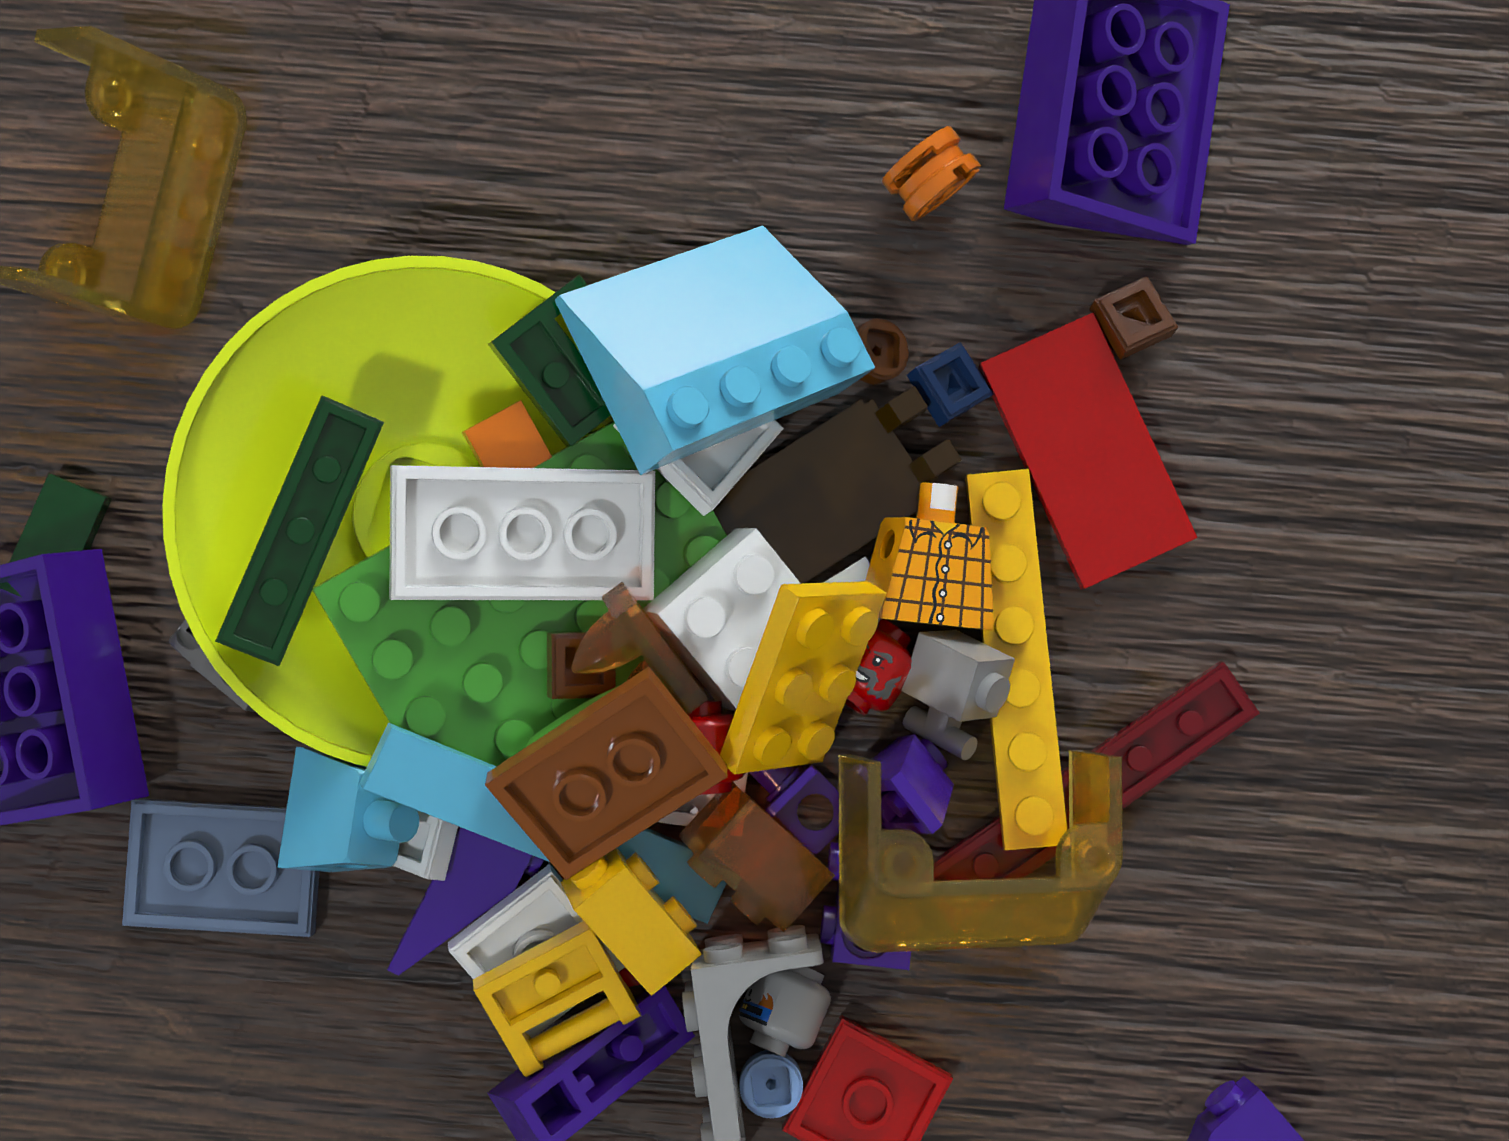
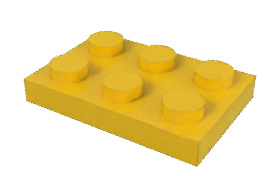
[720,581,887,774]

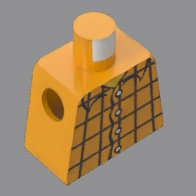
[865,482,994,630]

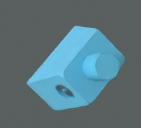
[277,746,419,872]

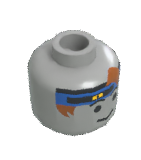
[739,967,831,1058]

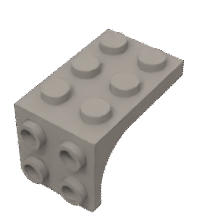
[682,925,824,1141]

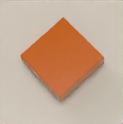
[462,400,552,468]

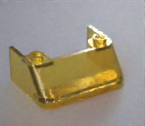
[0,26,247,329]
[839,750,1123,953]

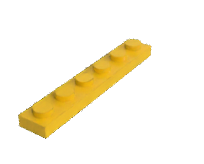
[965,469,1069,850]

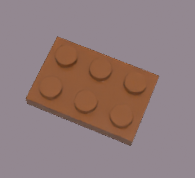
[485,667,728,880]

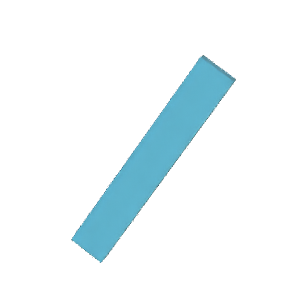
[360,723,734,924]

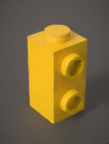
[561,848,702,996]

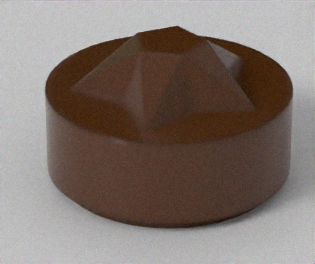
[855,319,909,384]

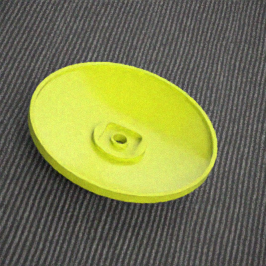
[162,256,614,767]

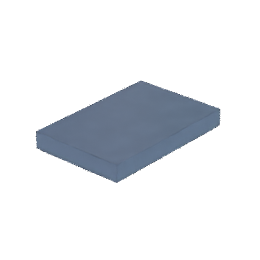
[122,798,319,937]

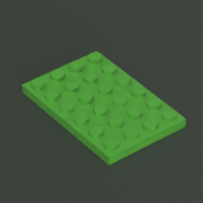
[312,421,727,767]

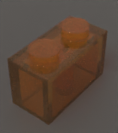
[678,782,835,932]

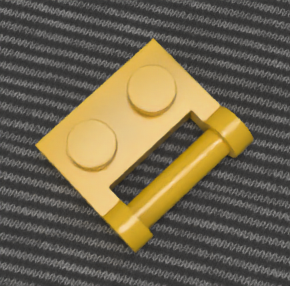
[473,921,641,1077]

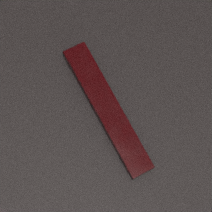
[919,662,1260,928]

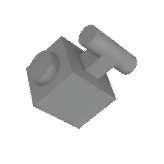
[901,630,1015,760]

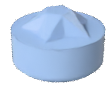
[739,1050,803,1118]

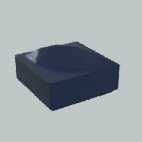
[906,342,993,427]

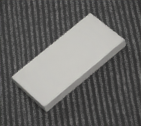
[389,465,655,600]

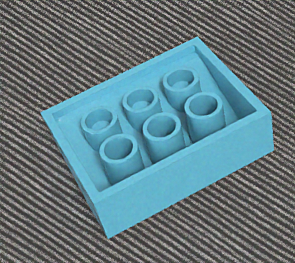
[555,226,875,475]

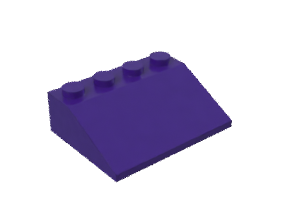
[1004,0,1230,245]
[0,549,149,826]

